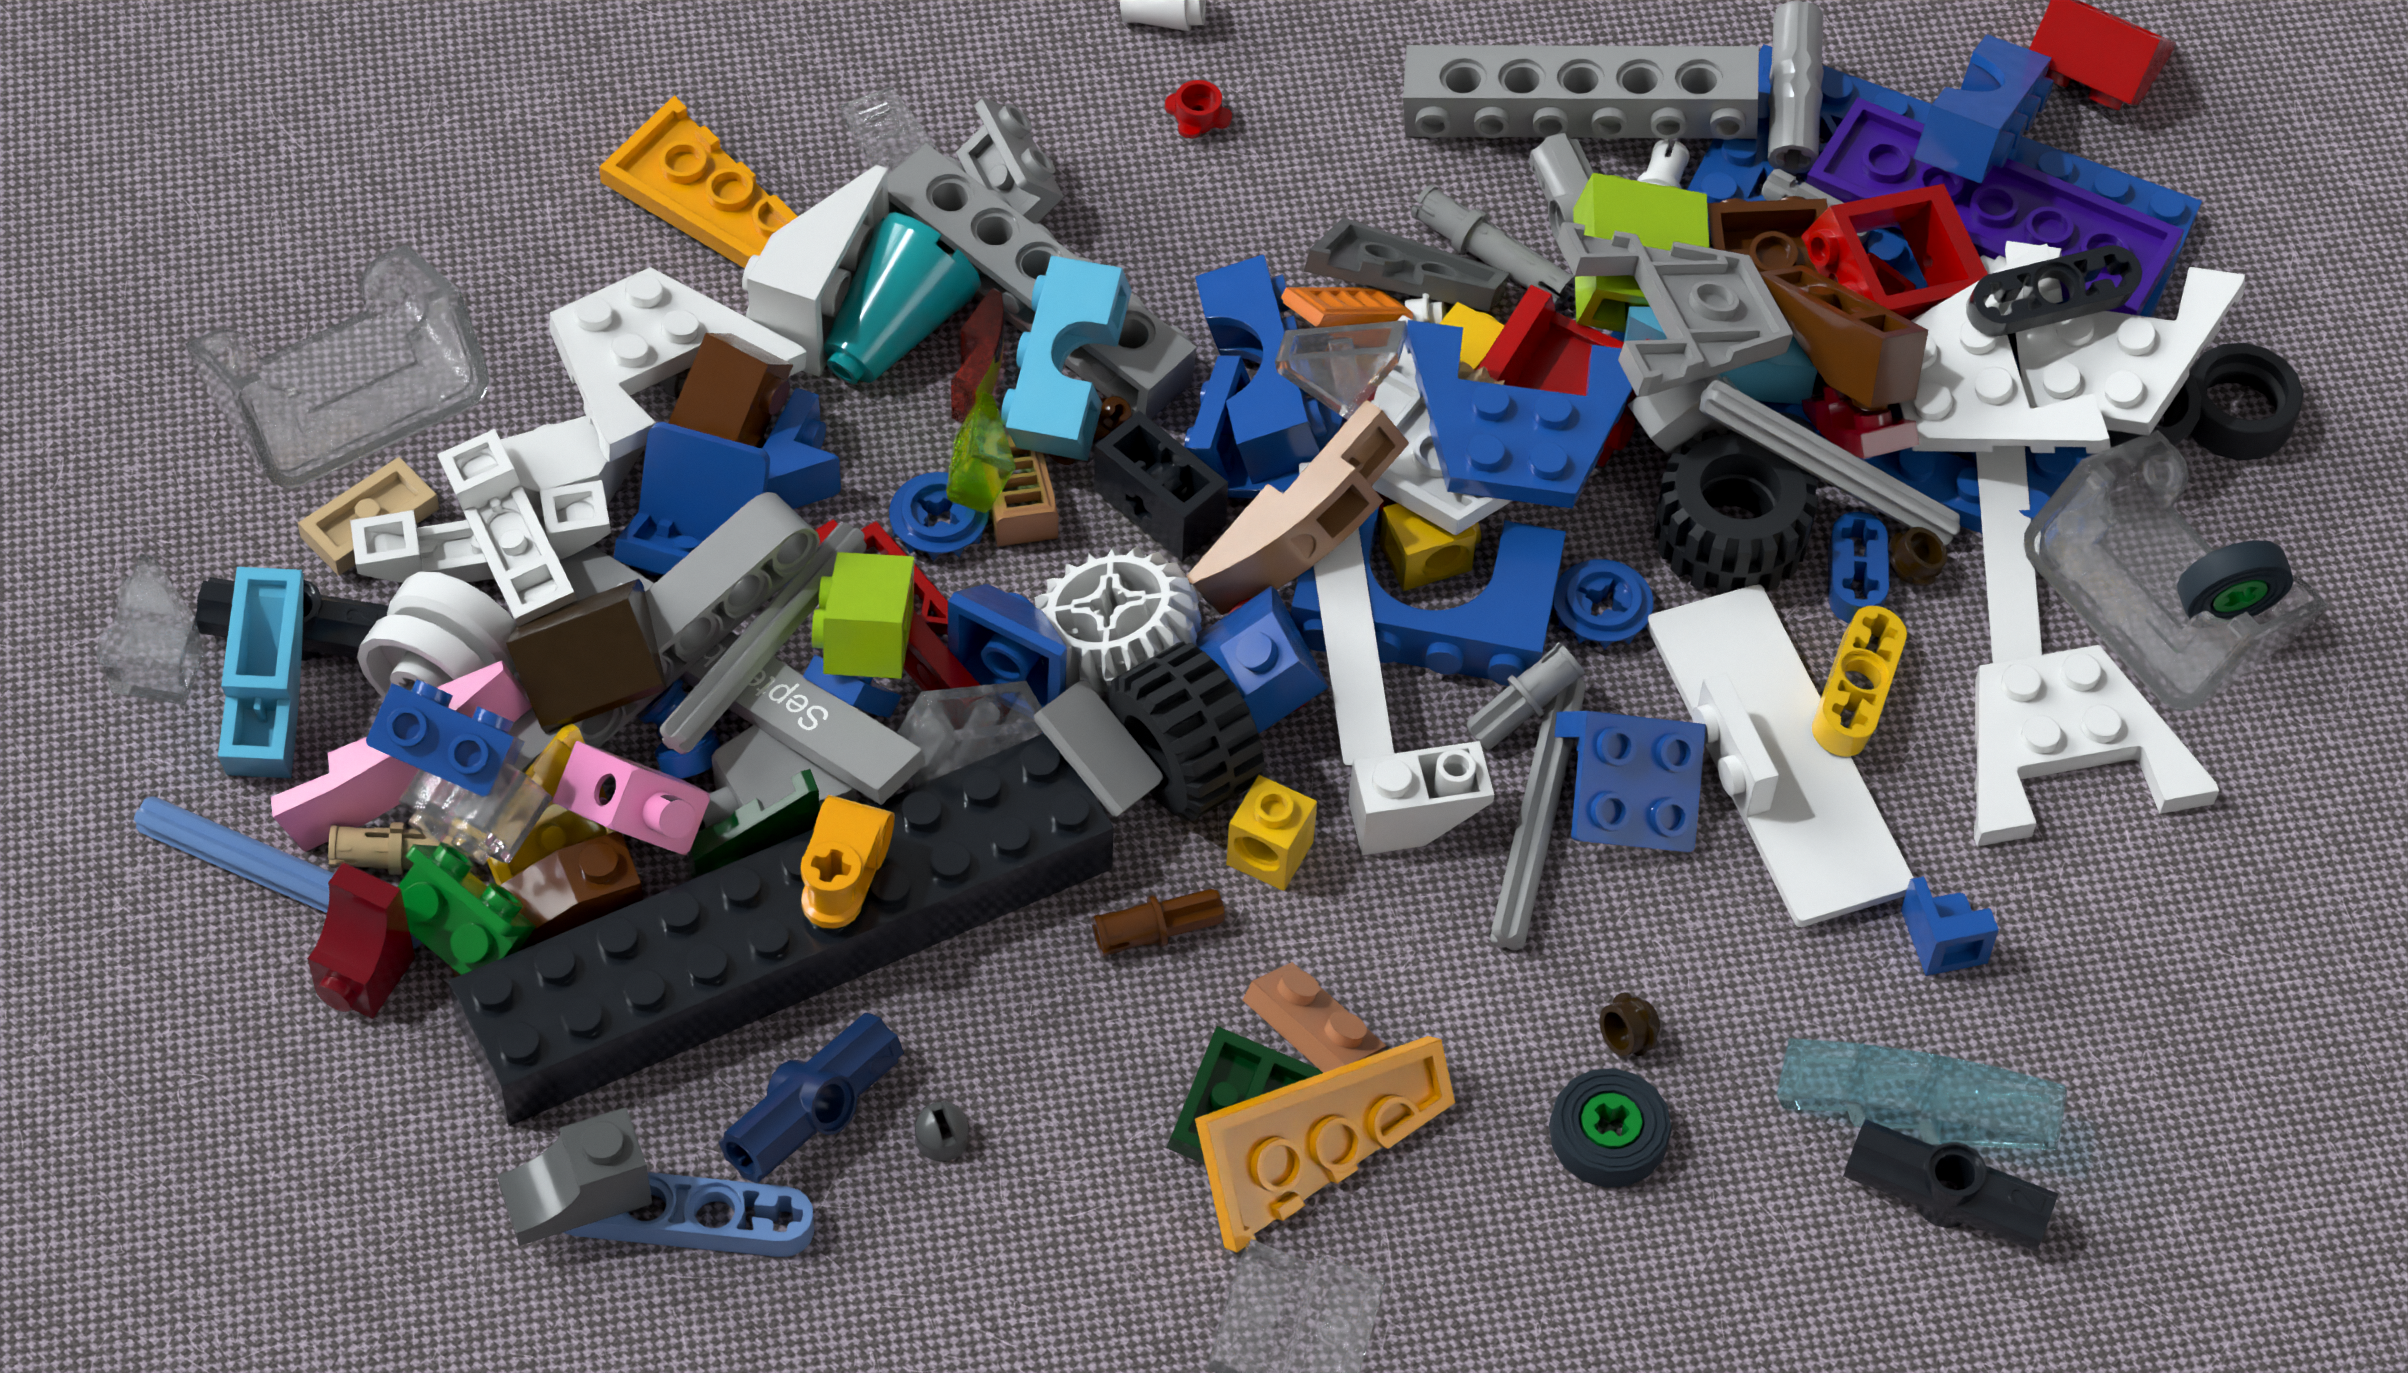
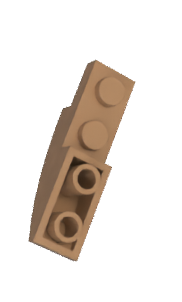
[1186,399,1409,615]

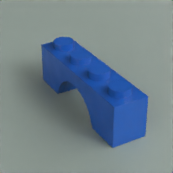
[1914,34,2054,183]
[1195,254,1328,485]

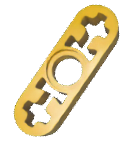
[1812,606,1907,757]

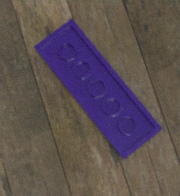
[1806,97,2184,316]

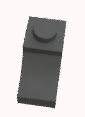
[497,1107,652,1246]

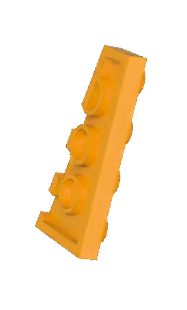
[599,95,798,269]

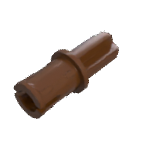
[1091,889,1225,958]

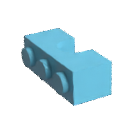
[1001,255,1132,461]

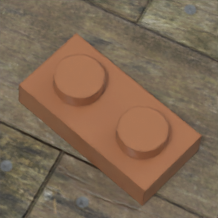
[1243,962,1387,1073]

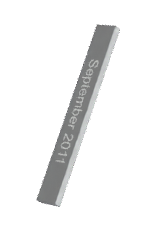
[559,545,925,805]

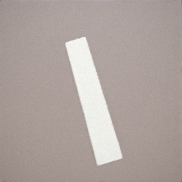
[1976,446,2042,663]
[1299,462,1394,765]

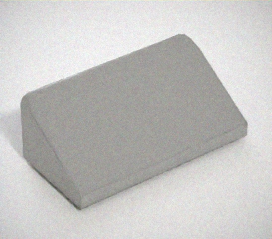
[1033,680,1164,817]

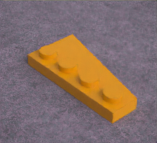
[1195,1036,1455,1252]

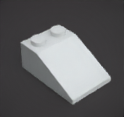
[742,165,889,377]

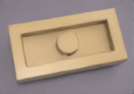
[298,457,439,576]

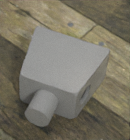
[699,725,855,831]

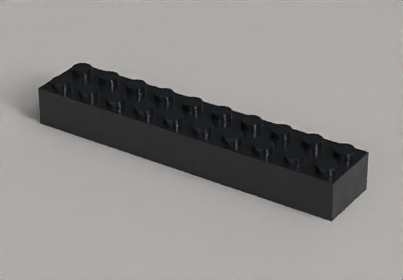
[448,733,1114,1126]

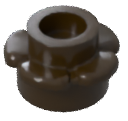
[1888,527,1947,586]
[1599,992,1660,1056]

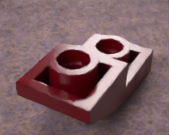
[1801,384,1920,459]

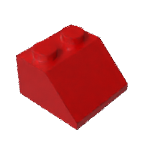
[2029,0,2176,111]

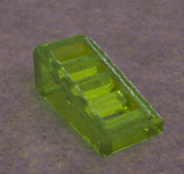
[946,392,1016,514]

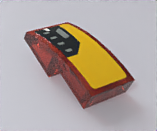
[951,288,1004,428]

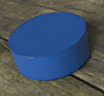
[655,729,721,779]

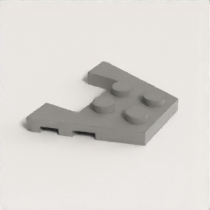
[1556,222,1793,397]

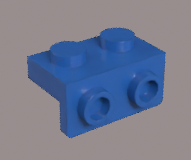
[366,679,525,797]

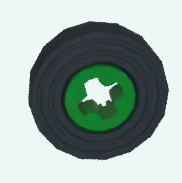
[2177,540,2294,626]
[1549,1068,1672,1188]

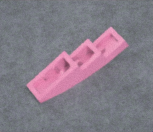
[271,661,532,852]

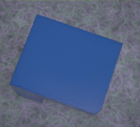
[1901,876,1999,976]

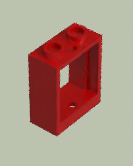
[1801,183,1988,321]

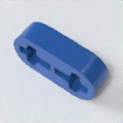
[1828,511,1889,624]

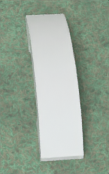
[437,429,578,627]
[350,480,611,582]

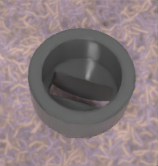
[915,1101,969,1161]

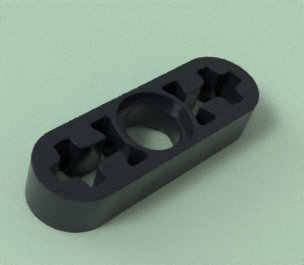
[1966,245,2142,337]

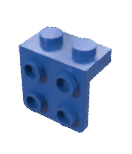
[1184,356,1349,498]
[614,422,770,576]

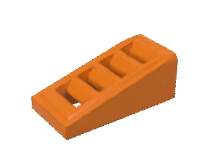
[1281,287,1413,353]

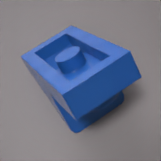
[762,387,841,509]

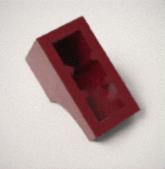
[307,862,415,1019]

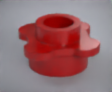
[1164,80,1232,139]

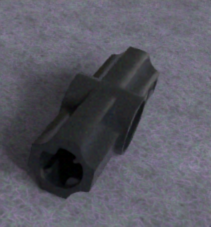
[195,577,389,661]
[1843,1119,2059,1252]

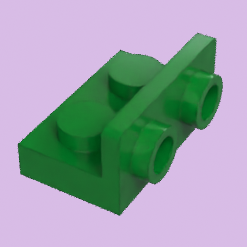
[398,842,536,975]

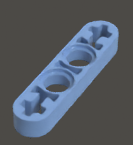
[563,1172,814,1257]

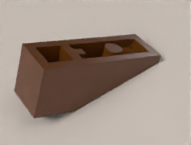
[1759,265,1929,411]
[449,831,643,978]

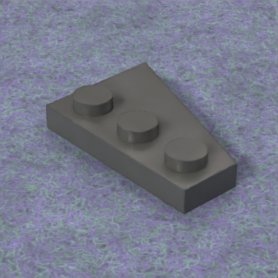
[1304,217,1510,312]

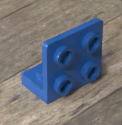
[1554,711,1706,852]

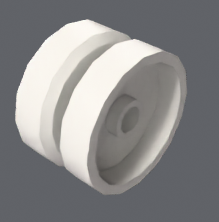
[357,572,517,698]

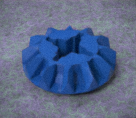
[889,472,989,561]
[1552,559,1653,650]

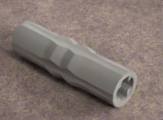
[1768,1,1824,174]

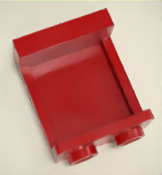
[1477,285,1650,467]

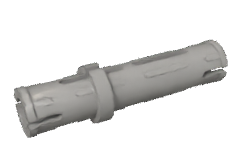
[1411,184,1575,309]

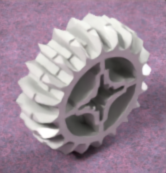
[1034,546,1202,696]

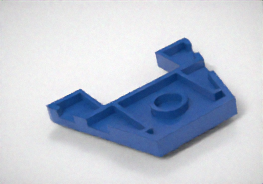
[1405,320,1633,509]

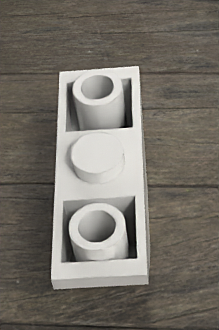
[501,402,644,509]

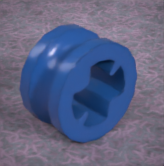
[638,678,689,739]

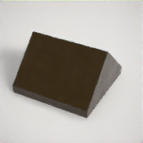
[506,578,667,734]

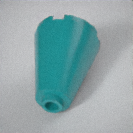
[824,212,982,384]

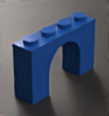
[1291,506,1566,686]

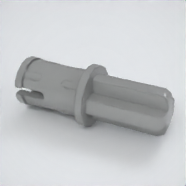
[1467,642,1585,750]

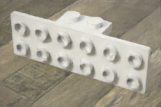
[1647,584,1914,927]

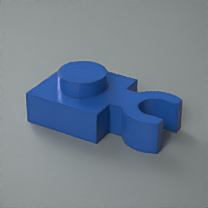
[803,654,902,718]

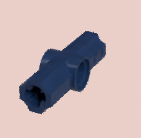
[718,1012,904,1183]

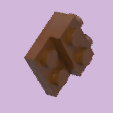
[1707,196,1838,283]

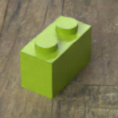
[812,552,914,679]

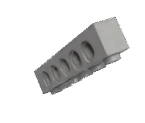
[1403,45,1759,140]
[888,143,1197,419]

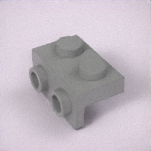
[956,97,1064,224]

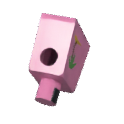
[552,740,710,855]

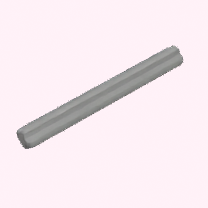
[1699,380,1961,545]
[660,522,867,754]
[1490,677,1586,950]

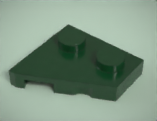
[688,769,820,879]
[1166,1026,1323,1164]

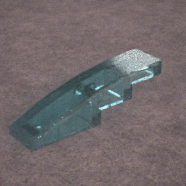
[1776,1038,2068,1150]

